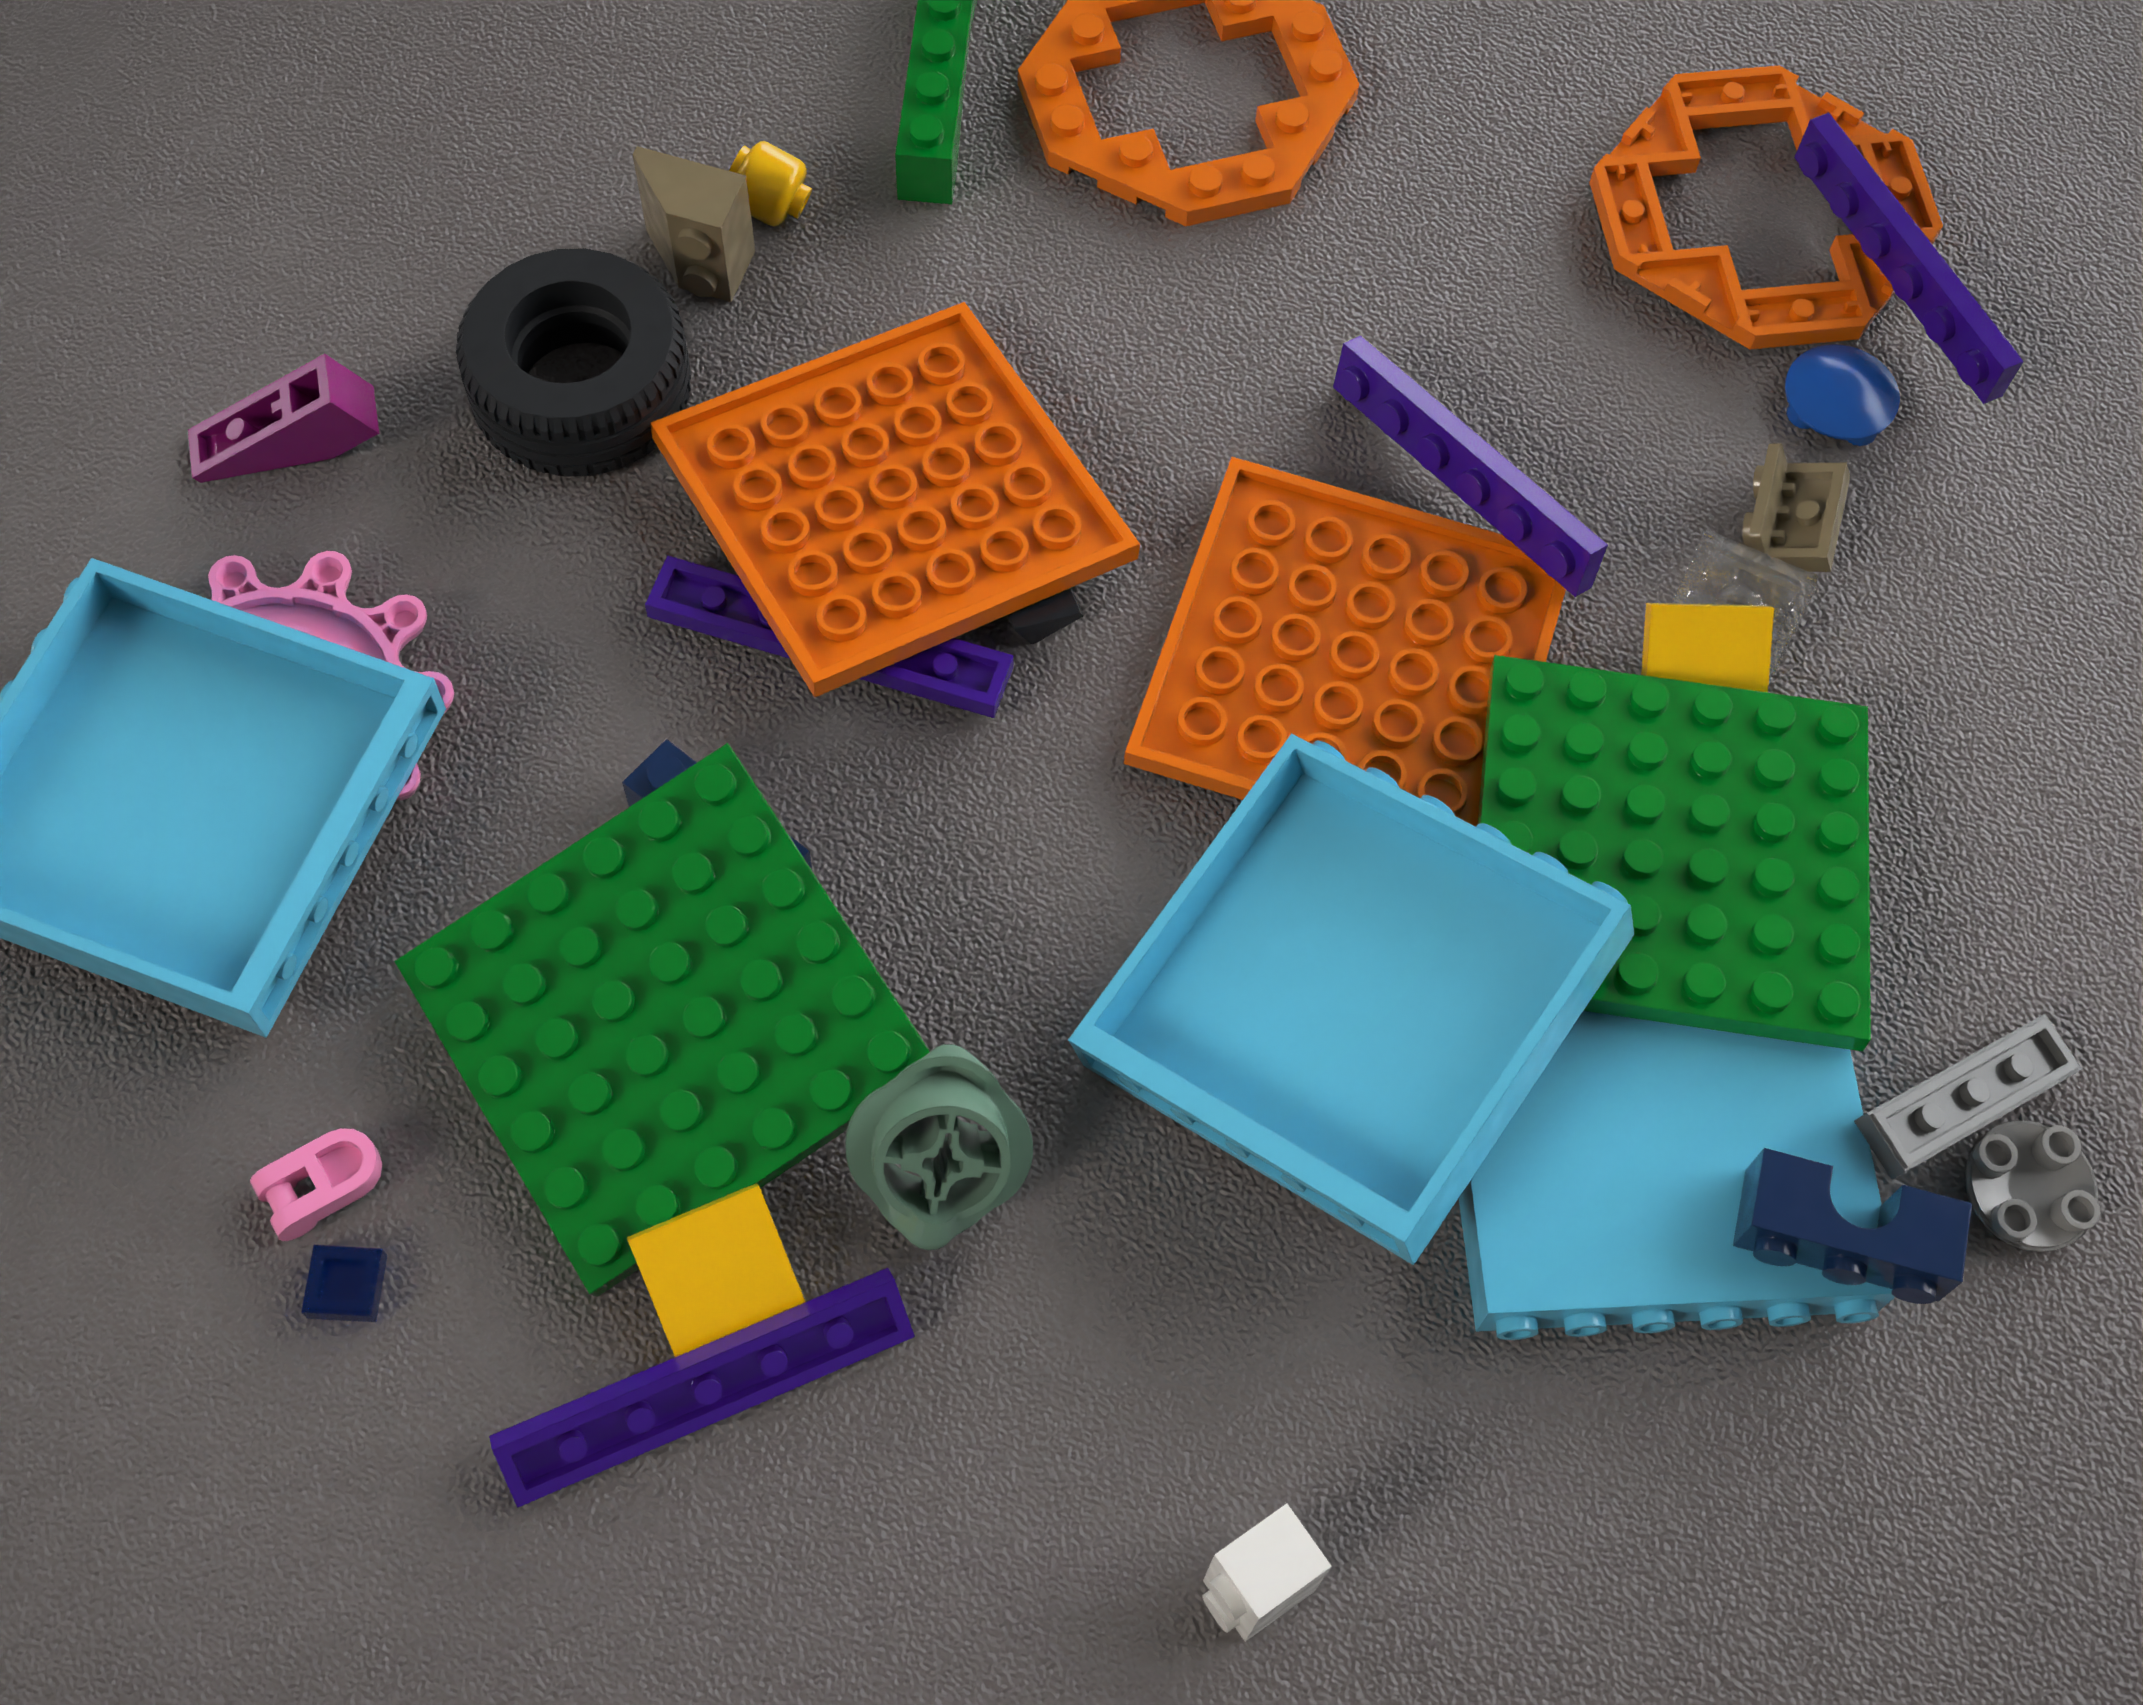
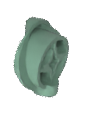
[845,1044,1033,1251]

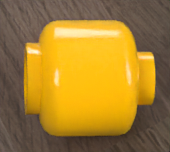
[729,141,812,227]

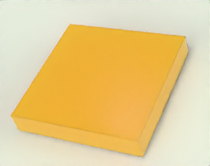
[1641,603,1774,693]
[627,1183,805,1357]

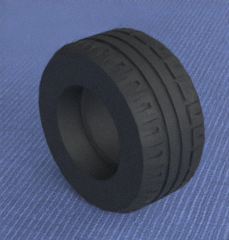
[456,248,691,477]

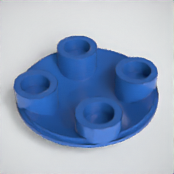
[1785,344,1900,446]

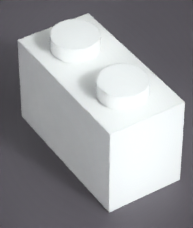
[1202,1504,1332,1642]

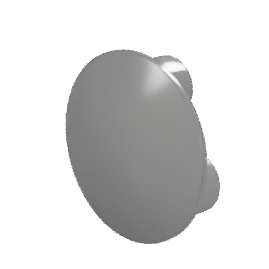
[1965,1121,2101,1252]

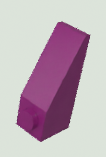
[188,353,379,483]

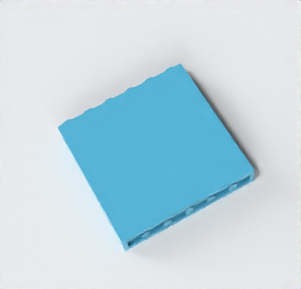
[0,558,446,1038]
[1068,733,1634,1265]
[1459,1011,1895,1340]

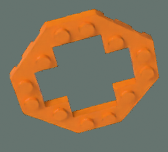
[1018,0,1359,226]
[1589,65,1943,350]

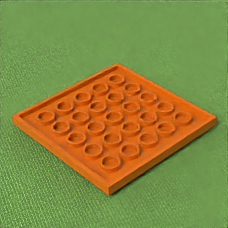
[651,302,1140,698]
[1124,457,1566,826]

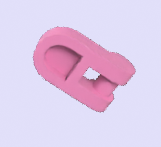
[250,1128,382,1241]

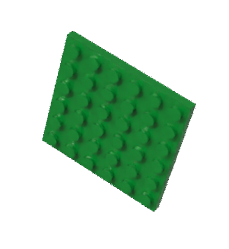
[1478,655,1871,1051]
[394,743,931,1297]

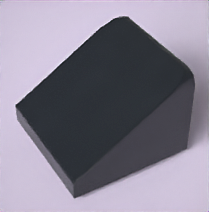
[1008,587,1084,644]

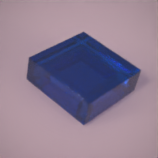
[301,1245,388,1322]

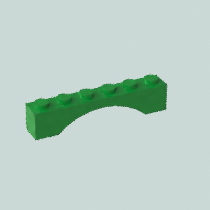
[895,0,978,205]

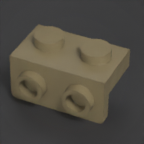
[1743,443,1850,572]

